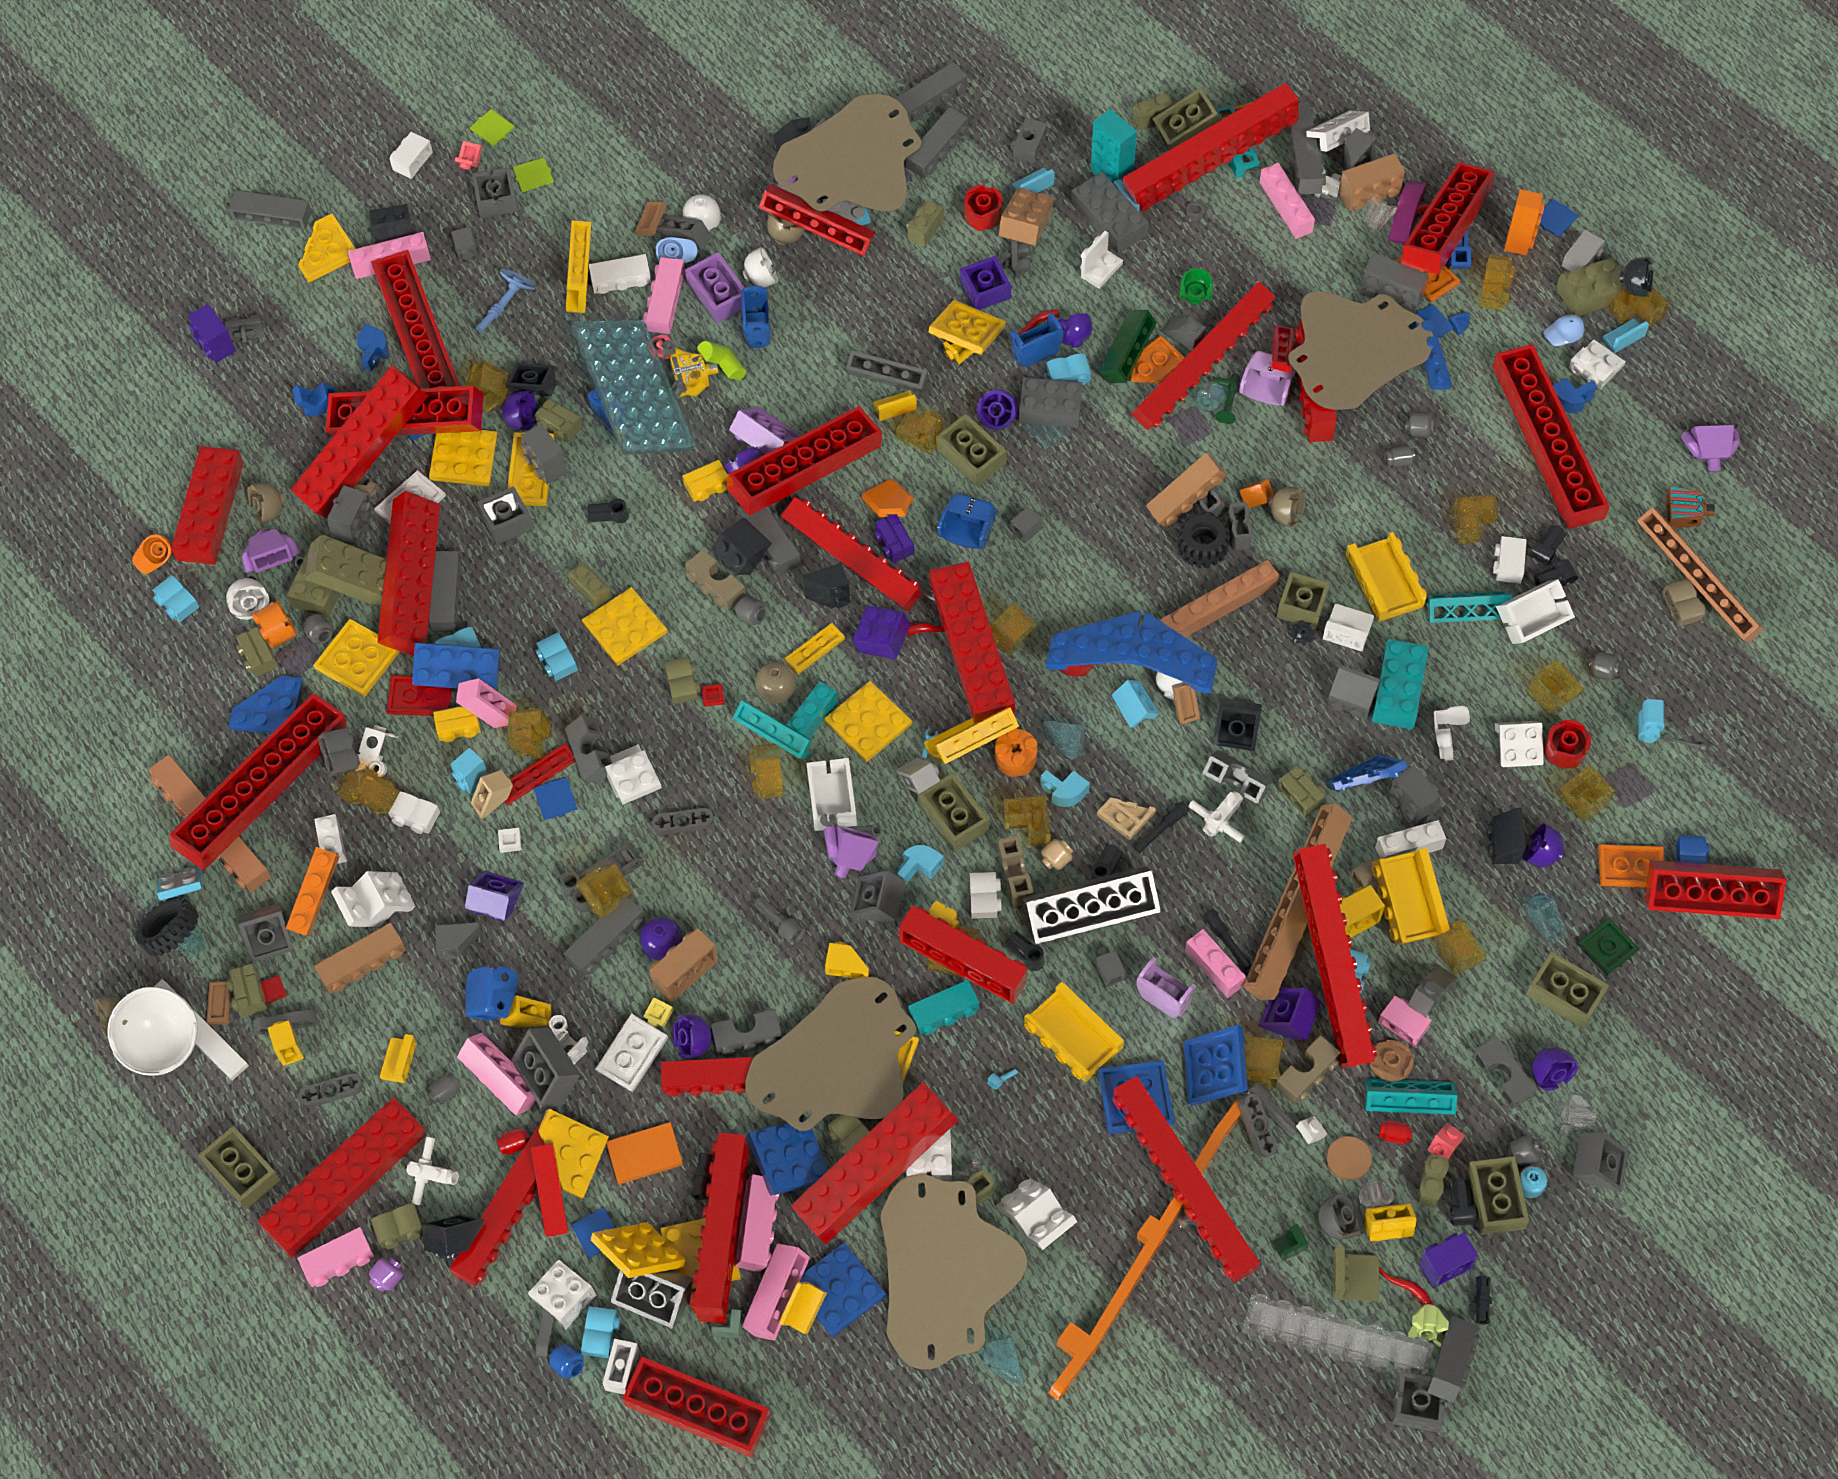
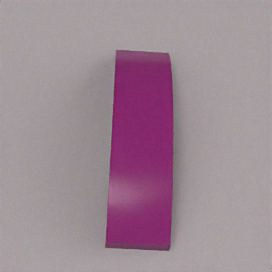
[1389,180,1428,244]

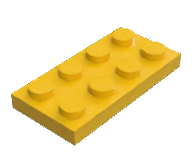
[507,432,555,506]

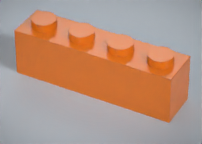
[1504,189,1545,255]
[286,847,340,937]

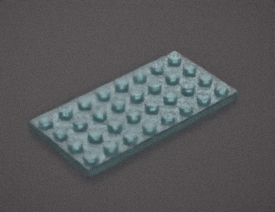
[571,320,695,455]

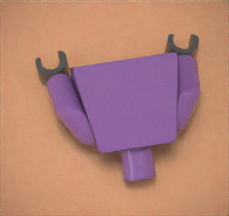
[1676,423,1740,472]
[242,529,304,582]
[820,814,882,878]

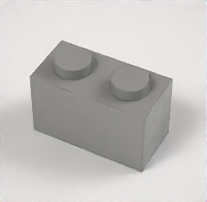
[1562,230,1605,271]
[896,758,940,794]

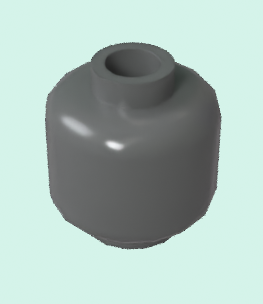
[1406,412,1436,438]
[735,596,766,625]
[303,614,334,644]
[1589,652,1622,681]
[1508,1134,1543,1168]

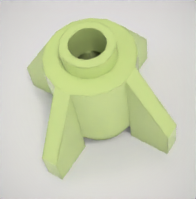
[1408,1304,1449,1347]

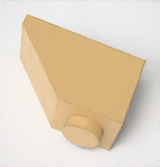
[470,770,513,819]

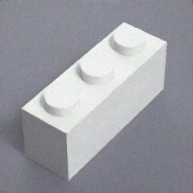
[589,254,651,294]
[1375,820,1446,859]

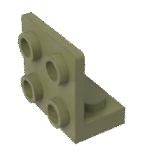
[1333,1247,1379,1302]

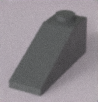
[656,215,712,250]
[1408,965,1458,1017]

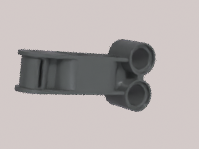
[561,843,644,913]

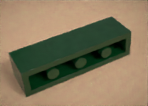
[1099,310,1157,383]

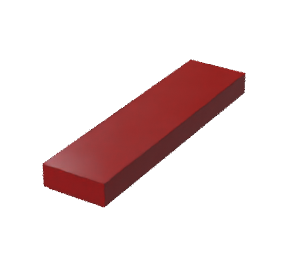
[1271,325,1294,372]
[504,743,576,806]
[531,1143,569,1237]

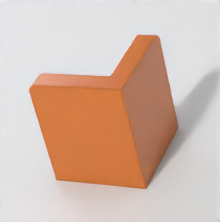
[1239,479,1274,508]

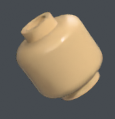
[1041,839,1073,870]

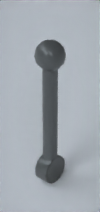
[1663,734,1708,751]

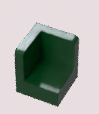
[1272,1224,1309,1261]

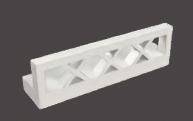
[1307,110,1370,151]

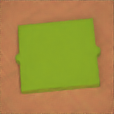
[469,109,515,146]
[513,158,554,192]

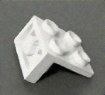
[1080,231,1123,289]
[1323,604,1374,651]
[1495,721,1543,767]
[528,1260,597,1330]

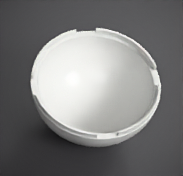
[108,987,198,1075]

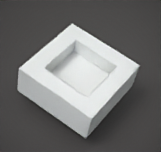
[498,828,522,853]
[1296,1116,1327,1144]

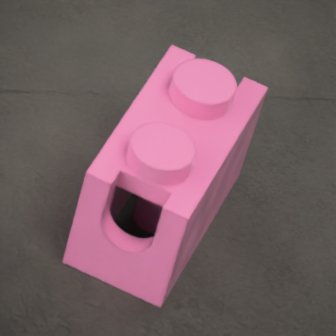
[1378,996,1432,1047]

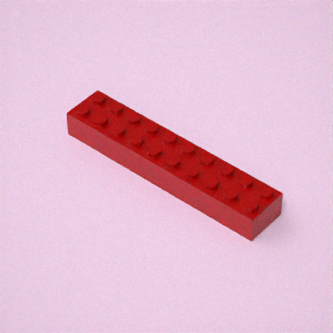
[1123,83,1299,212]
[371,250,460,388]
[1492,344,1610,530]
[169,693,347,871]
[1292,843,1377,1068]

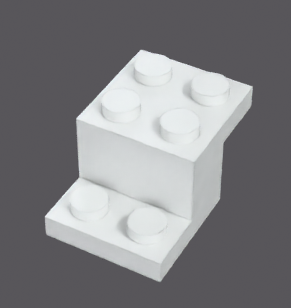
[605,744,662,805]
[331,871,416,927]
[996,1178,1077,1250]

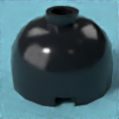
[1620,257,1653,297]

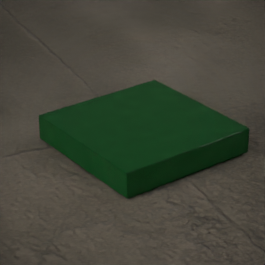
[1577,918,1640,976]

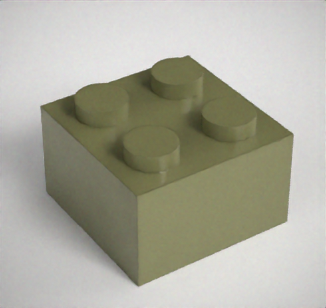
[1277,572,1330,629]

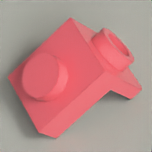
[455,141,483,170]
[1428,1123,1466,1160]

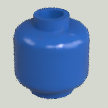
[549,1344,584,1379]

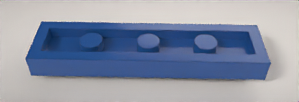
[1412,319,1452,390]

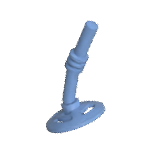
[476,269,536,333]

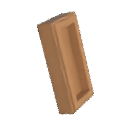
[635,202,666,236]
[1172,682,1200,725]
[206,981,232,1025]

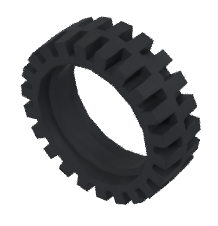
[135,896,199,957]

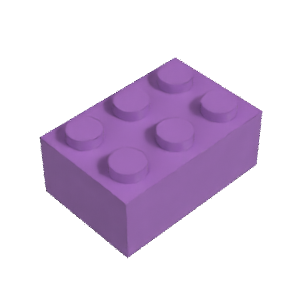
[685,253,745,323]

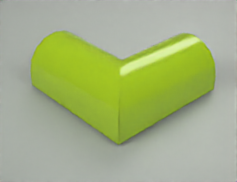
[697,341,746,380]

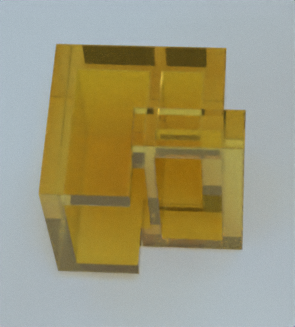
[465,361,510,413]
[990,602,1037,656]
[1527,659,1584,716]
[507,708,552,760]
[1558,765,1615,823]
[576,863,633,918]
[1436,918,1486,975]
[1245,1036,1286,1091]

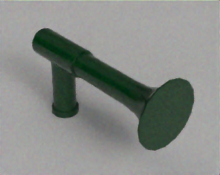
[1212,374,1240,424]

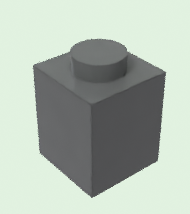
[451,227,477,260]
[1010,507,1042,544]
[1095,950,1126,988]

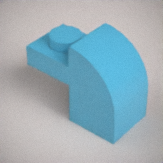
[1040,770,1090,807]
[897,845,944,885]

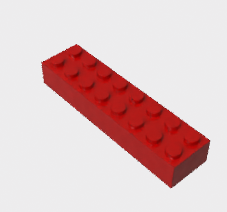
[1402,162,1495,274]
[290,365,429,519]
[326,386,484,436]
[727,406,883,516]
[377,490,440,656]
[929,561,1015,724]
[791,1082,959,1244]
[258,1097,427,1259]
[690,1133,750,1324]

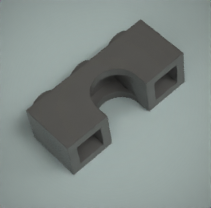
[565,715,612,784]
[1202,750,1273,804]
[711,1009,782,1056]
[1472,1036,1537,1109]

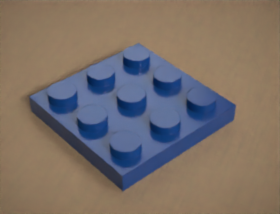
[1184,1025,1248,1106]
[1098,1060,1175,1134]
[746,1119,829,1196]
[800,1242,886,1338]

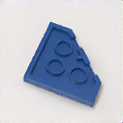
[228,675,304,734]
[1325,754,1408,792]

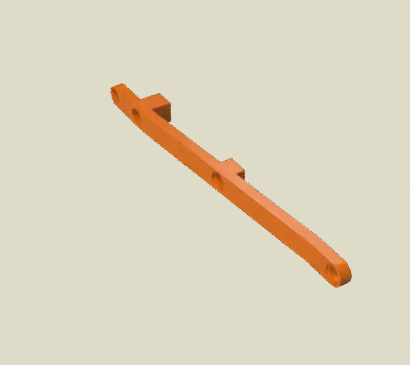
[1049,1097,1249,1401]

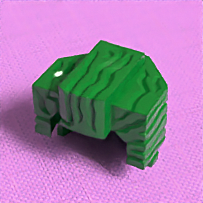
[1179,268,1213,305]

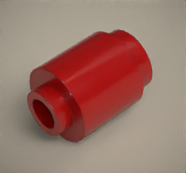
[1379,1119,1413,1145]
[496,1127,530,1156]

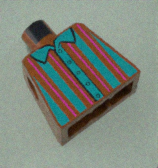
[1666,486,1715,528]

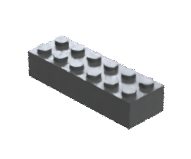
[1022,866,1161,944]

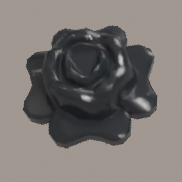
[1290,620,1316,646]

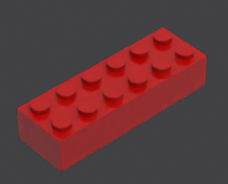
[1293,321,1336,442]
[171,446,244,565]
[1645,860,1786,919]
[899,906,1028,1004]
[622,1357,771,1458]

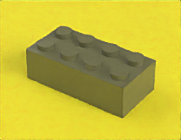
[304,535,386,606]

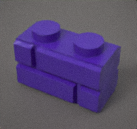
[873,514,915,563]

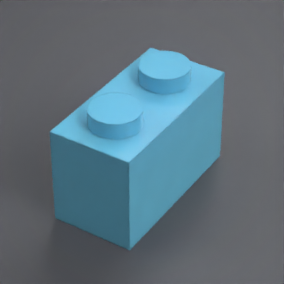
[451,748,488,795]

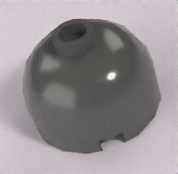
[1318,1193,1363,1240]

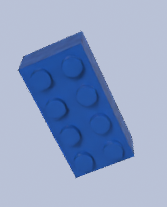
[412,642,501,691]

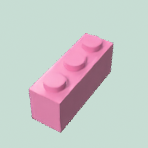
[456,679,517,728]
[1185,929,1246,998]
[297,1227,374,1287]

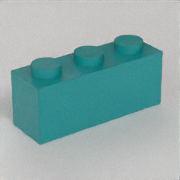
[786,681,838,738]
[908,980,979,1035]

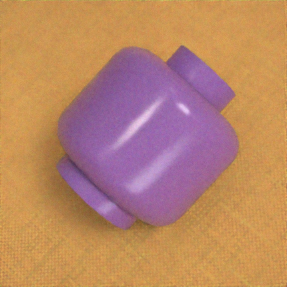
[369,1257,403,1292]

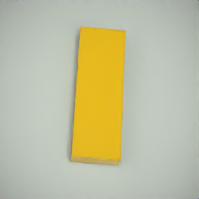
[784,623,845,675]

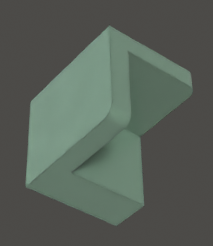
[711,1310,742,1338]

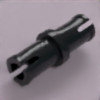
[691,1153,713,1200]
[1474,1276,1492,1325]

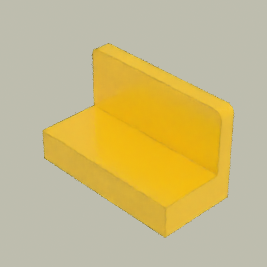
[873,390,917,421]
[380,1034,417,1083]
[779,1282,827,1334]

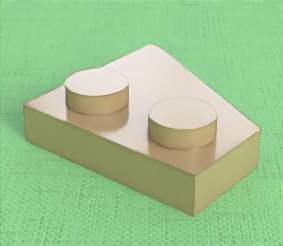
[1097,798,1156,841]

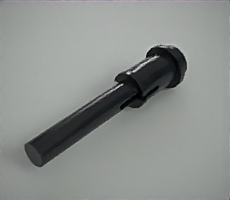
[1134,801,1189,853]
[1203,909,1252,970]

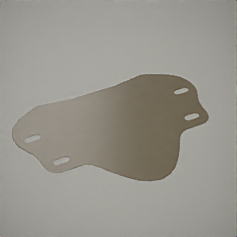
[773,94,922,211]
[1288,291,1433,410]
[745,977,916,1131]
[881,1174,1027,1369]

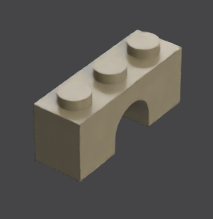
[685,549,746,611]
[998,835,1034,907]
[1275,1035,1341,1105]

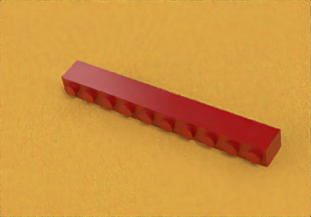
[1131,281,1276,430]
[1112,1076,1260,1283]

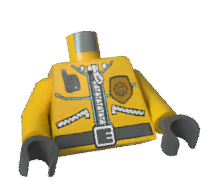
[661,340,718,397]

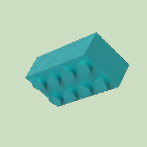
[1091,109,1137,183]
[1372,639,1429,730]

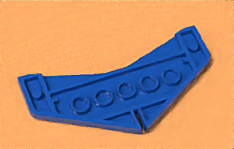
[1046,611,1217,694]

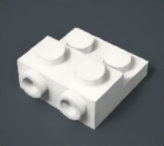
[1569,340,1626,390]

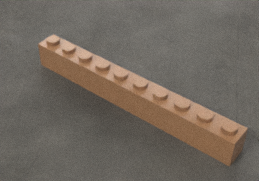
[1243,803,1352,1001]

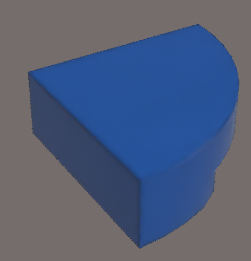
[1450,311,1470,335]

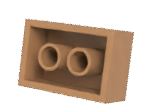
[1339,153,1405,211]
[999,188,1054,245]
[649,928,718,1004]

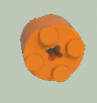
[251,600,297,649]
[995,728,1037,777]

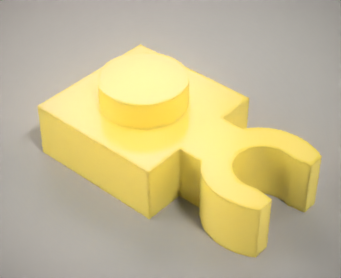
[643,998,674,1029]

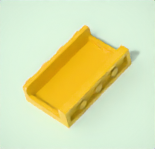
[566,220,591,313]
[1346,532,1427,622]
[924,707,1019,764]
[1372,848,1450,946]
[1024,982,1124,1082]

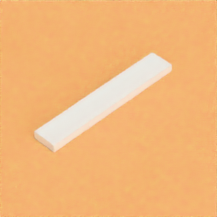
[154,979,249,1081]

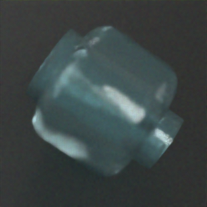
[1196,381,1225,411]

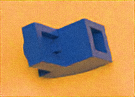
[1447,232,1471,269]
[356,324,389,372]
[1553,378,1597,413]
[292,383,338,417]

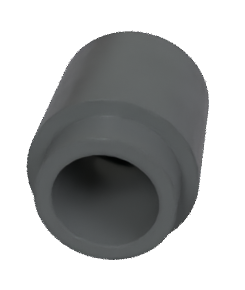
[1384,445,1416,468]
[427,1073,461,1105]

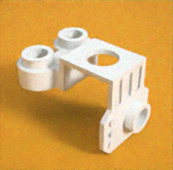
[1434,706,1470,761]
[355,725,398,778]
[549,1015,588,1065]

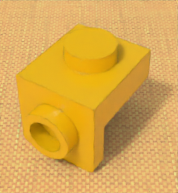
[943,341,974,364]

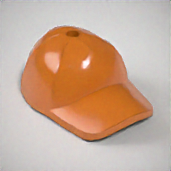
[132,534,172,574]

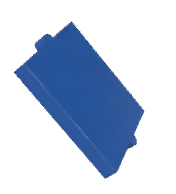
[1539,199,1579,238]
[1410,304,1454,338]
[534,777,578,820]
[571,1207,615,1259]

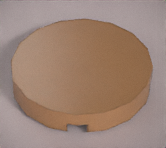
[1369,1040,1414,1081]
[1327,1136,1372,1181]

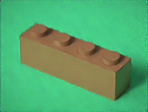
[1146,453,1227,527]
[314,923,406,994]

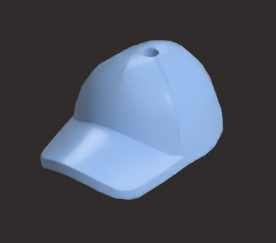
[655,237,697,263]
[1543,314,1585,346]

